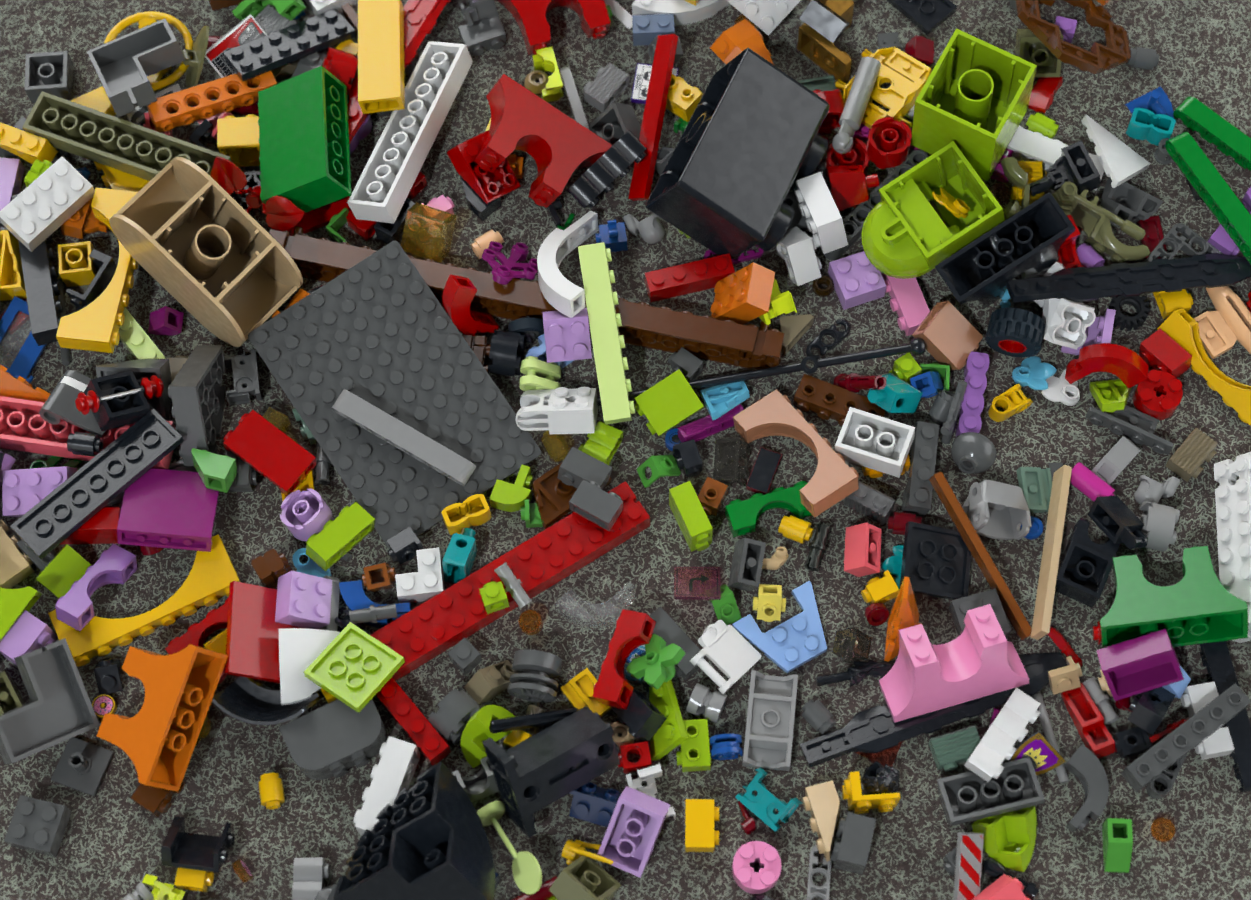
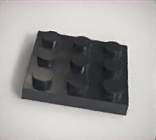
[900,521,972,600]

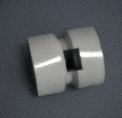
[686,683,728,723]

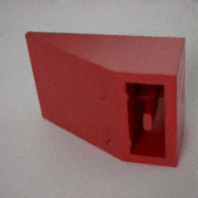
[447,130,521,204]

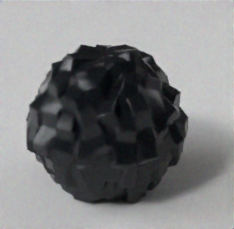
[862,761,900,795]

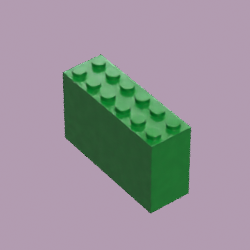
[258,66,352,213]

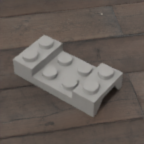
[742,670,798,771]

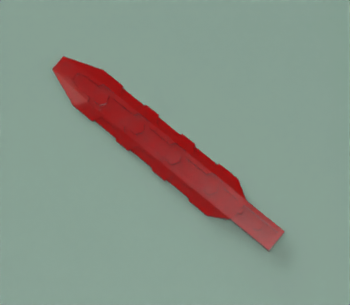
[347,0,451,144]

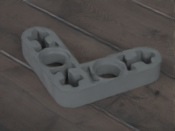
[1145,223,1223,262]

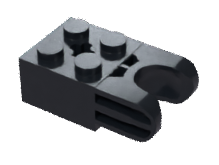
[1055,518,1120,608]

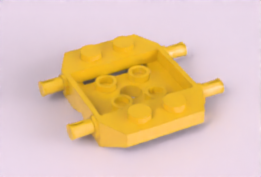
[835,47,932,129]

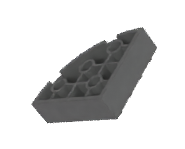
[168,345,226,466]

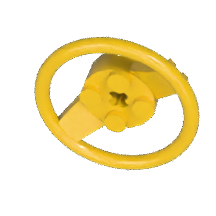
[104,11,193,92]

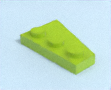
[649,679,688,761]

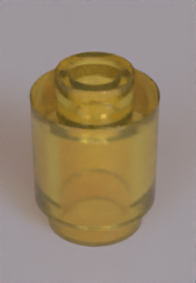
[541,430,570,462]

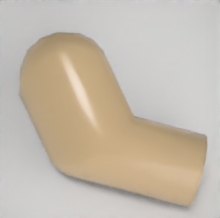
[762,546,788,570]

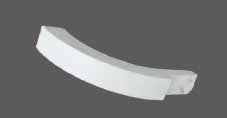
[537,210,598,318]

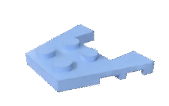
[732,580,827,673]

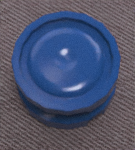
[709,734,743,760]

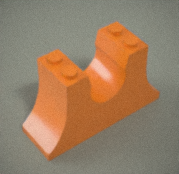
[97,644,228,792]

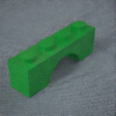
[725,481,812,538]

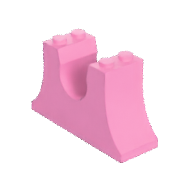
[879,604,1029,723]

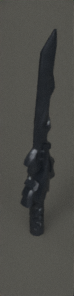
[816,659,897,687]

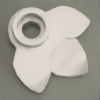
[1041,369,1080,406]

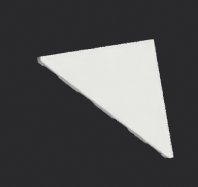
[1082,114,1151,188]

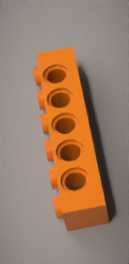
[147,71,277,132]

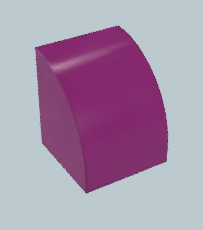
[148,306,184,335]

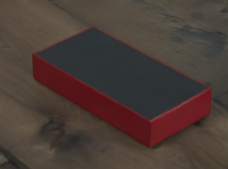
[746,447,782,495]

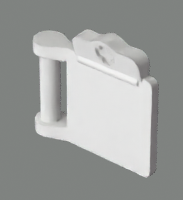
[690,620,762,694]

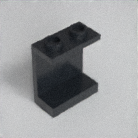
[66,249,117,312]
[161,816,235,873]

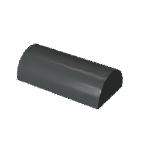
[937,757,1045,826]

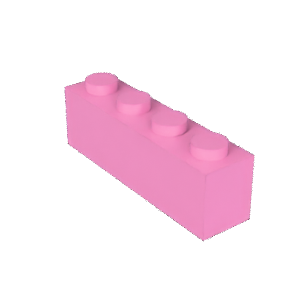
[881,272,930,336]

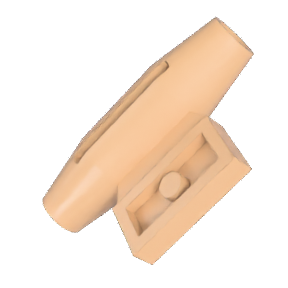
[1194,286,1251,360]

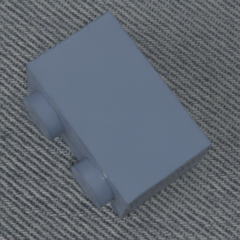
[632,13,675,46]

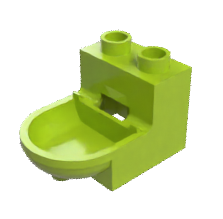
[862,141,1005,279]

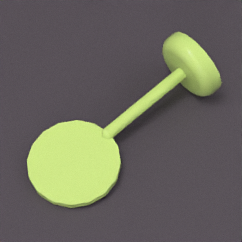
[477,800,542,894]

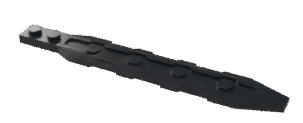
[1006,253,1251,303]
[800,652,1068,768]

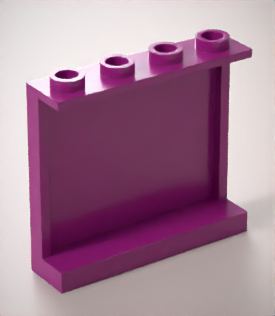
[117,468,221,552]

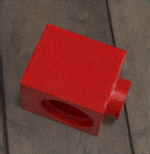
[618,741,652,774]

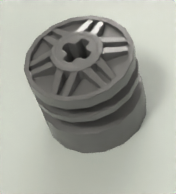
[508,649,562,703]

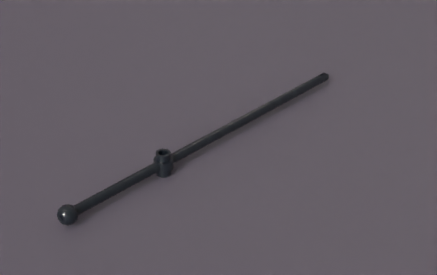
[597,338,925,406]

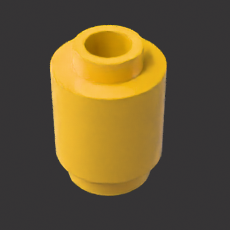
[778,515,814,544]
[258,773,285,810]

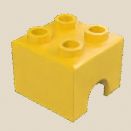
[217,114,260,167]

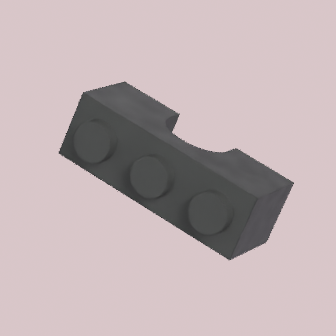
[451,757,499,803]

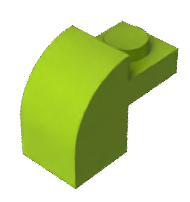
[489,464,534,512]

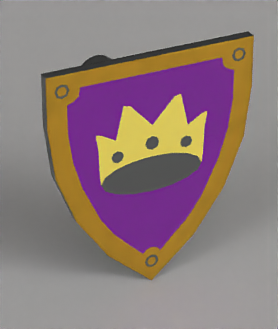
[1009,731,1066,775]

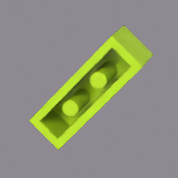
[306,502,375,571]

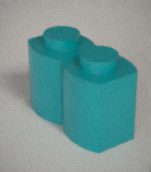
[1126,108,1176,146]

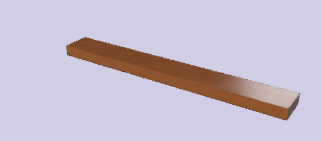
[929,471,1032,640]

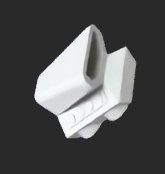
[1041,298,1096,350]

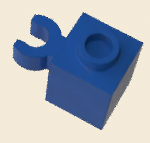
[595,220,628,252]

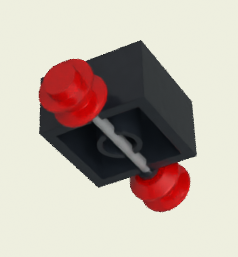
[75,370,164,431]

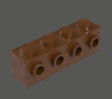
[793,374,886,426]

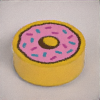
[92,694,117,719]

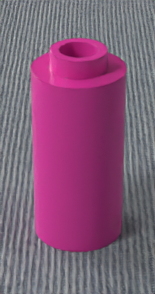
[1070,462,1116,502]

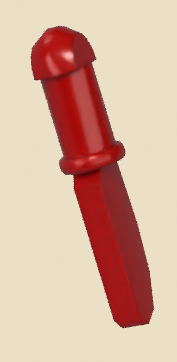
[1048,626,1083,667]
[1149,719,1187,743]

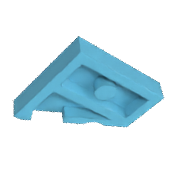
[700,381,750,420]

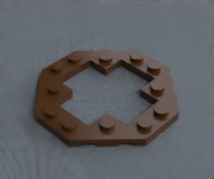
[1016,0,1131,74]

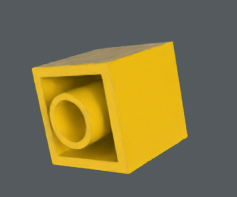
[58,241,97,287]

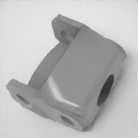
[968,479,1032,540]

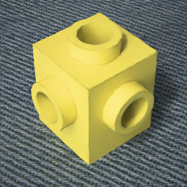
[753,584,786,622]

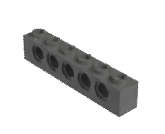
[1121,683,1251,793]

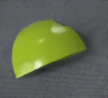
[461,705,515,768]
[972,806,1037,872]

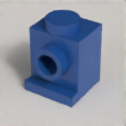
[910,371,944,399]

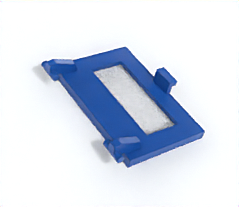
[0,296,47,384]

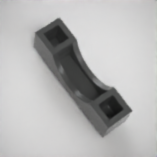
[901,421,939,517]

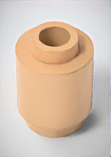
[471,229,504,259]

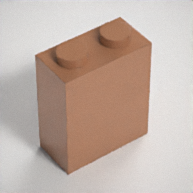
[912,301,983,371]

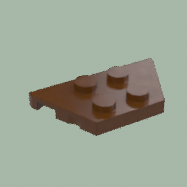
[532,462,612,529]

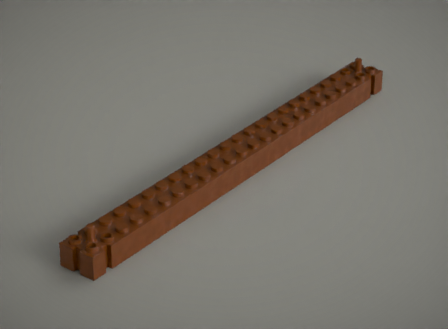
[269,226,785,369]

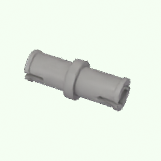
[494,562,532,609]
[1083,677,1120,725]

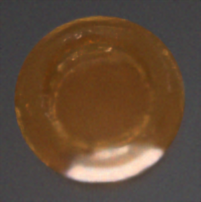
[1150,818,1175,842]

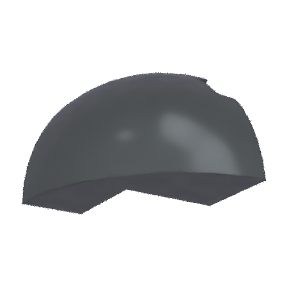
[1101,177,1163,226]

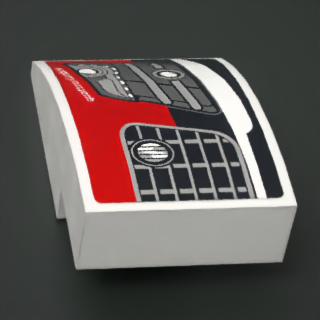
[205,14,267,78]

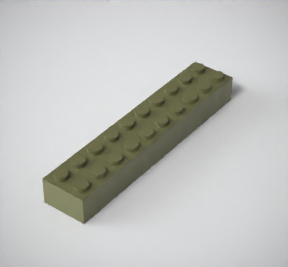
[23,91,233,181]

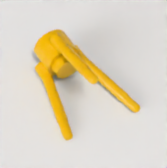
[561,839,613,865]

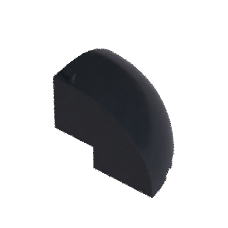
[333,761,495,900]

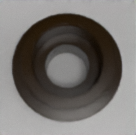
[812,275,834,297]

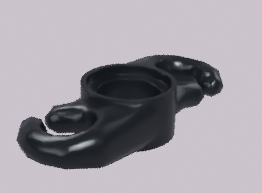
[806,319,851,359]

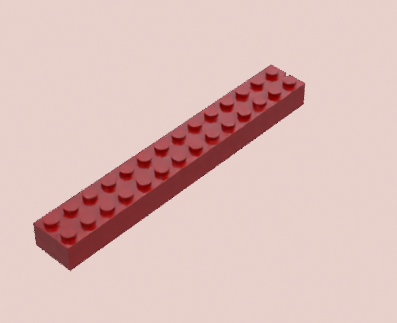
[371,481,650,681]

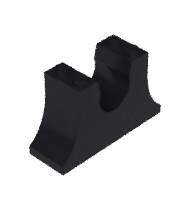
[935,192,1075,308]

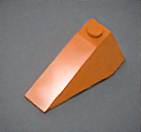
[710,18,775,66]
[0,364,50,403]
[884,577,922,662]

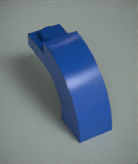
[339,580,412,628]

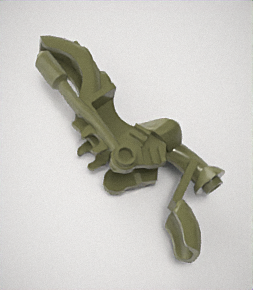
[1001,157,1150,263]

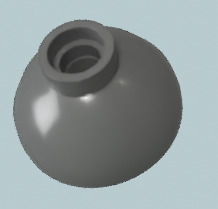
[951,432,997,474]

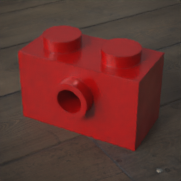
[1139,329,1192,378]

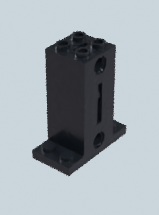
[482,706,620,838]

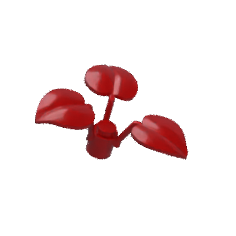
[210,156,305,231]

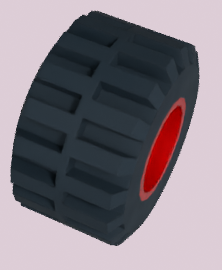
[985,308,1046,357]

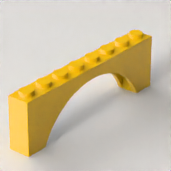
[56,188,139,353]
[48,534,241,667]

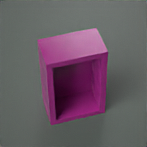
[1096,629,1184,701]

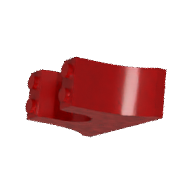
[495,0,611,55]
[474,74,612,208]

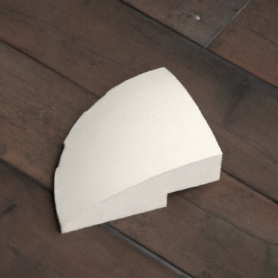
[279,628,340,705]

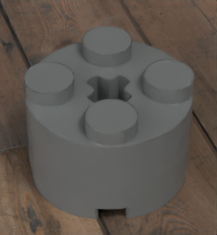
[428,687,481,744]

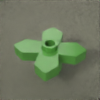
[626,634,686,689]

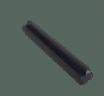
[489,708,578,733]

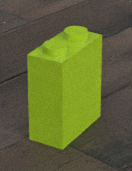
[634,369,704,437]
[669,481,713,552]

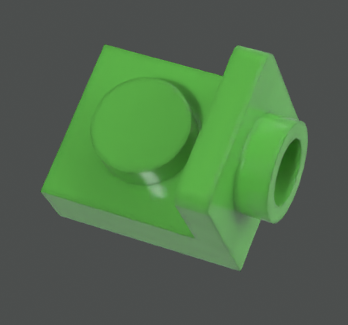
[521,499,554,528]

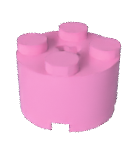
[732,841,781,894]

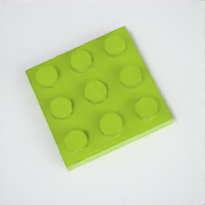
[304,622,405,713]

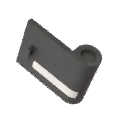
[39,370,105,437]

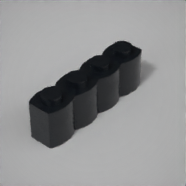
[567,130,647,209]

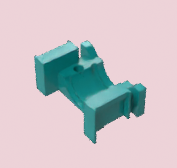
[735,767,803,832]

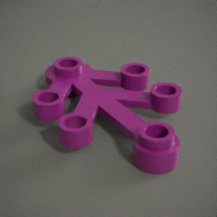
[482,241,538,285]

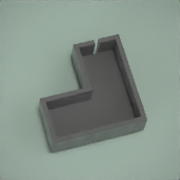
[87,18,185,117]
[0,638,100,764]

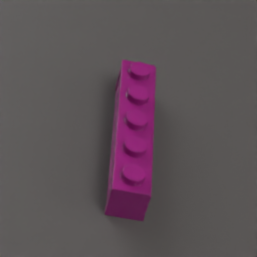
[678,404,744,443]

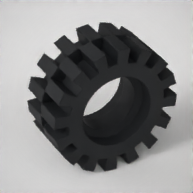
[1107,295,1150,331]

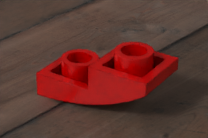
[1028,77,1063,113]

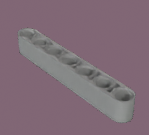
[331,389,476,486]

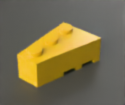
[0,230,27,301]

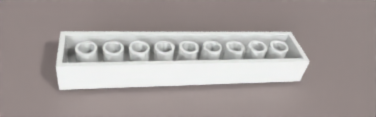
[347,41,473,224]

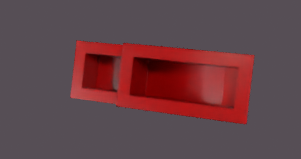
[1060,683,1115,759]

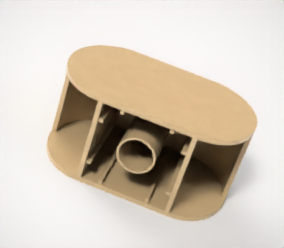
[109,157,303,347]

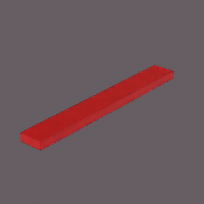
[628,34,679,201]

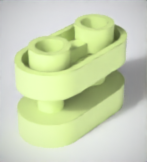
[519,356,561,391]

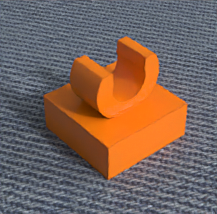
[507,154,524,179]

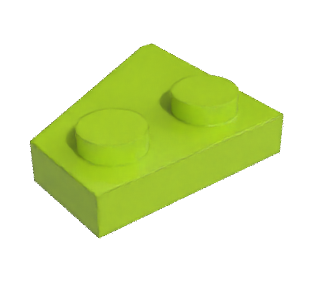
[1089,379,1132,412]

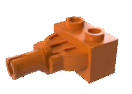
[61,197,109,239]

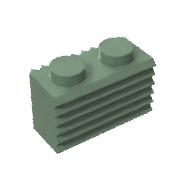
[928,725,981,772]

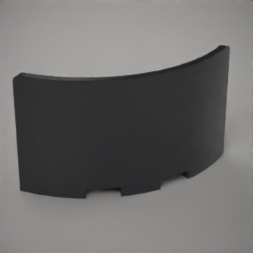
[212,676,324,725]

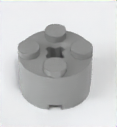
[1137,501,1180,552]

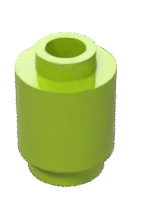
[1026,112,1059,139]

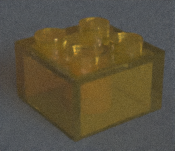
[401,203,457,263]

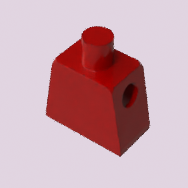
[827,165,879,211]

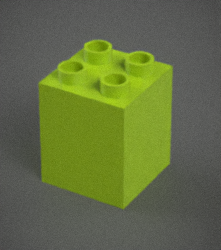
[911,28,1037,181]

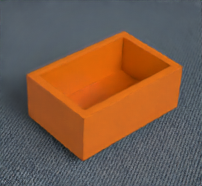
[711,262,775,325]

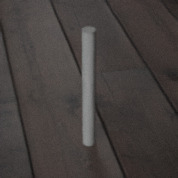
[1032,691,1069,784]

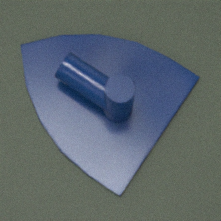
[1125,86,1174,118]

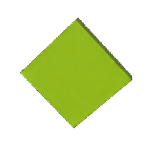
[35,544,91,599]

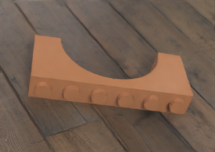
[733,389,859,518]

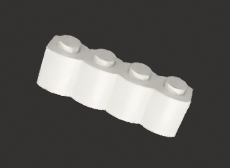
[964,687,1041,782]

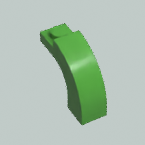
[232,0,306,21]

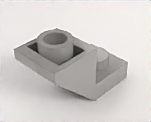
[1092,436,1141,485]

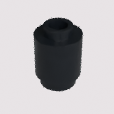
[67,432,103,457]

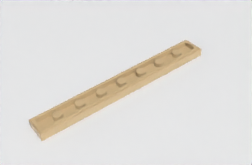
[1031,465,1072,640]

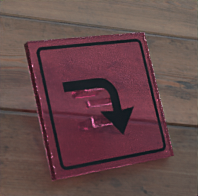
[674,567,721,600]

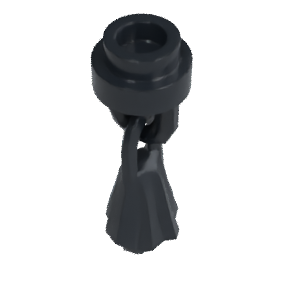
[983,858,1039,900]

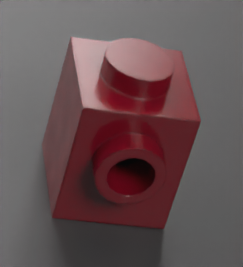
[905,35,935,67]

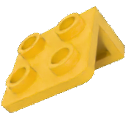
[842,771,901,814]

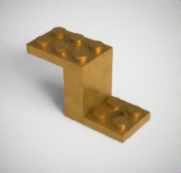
[797,0,854,83]

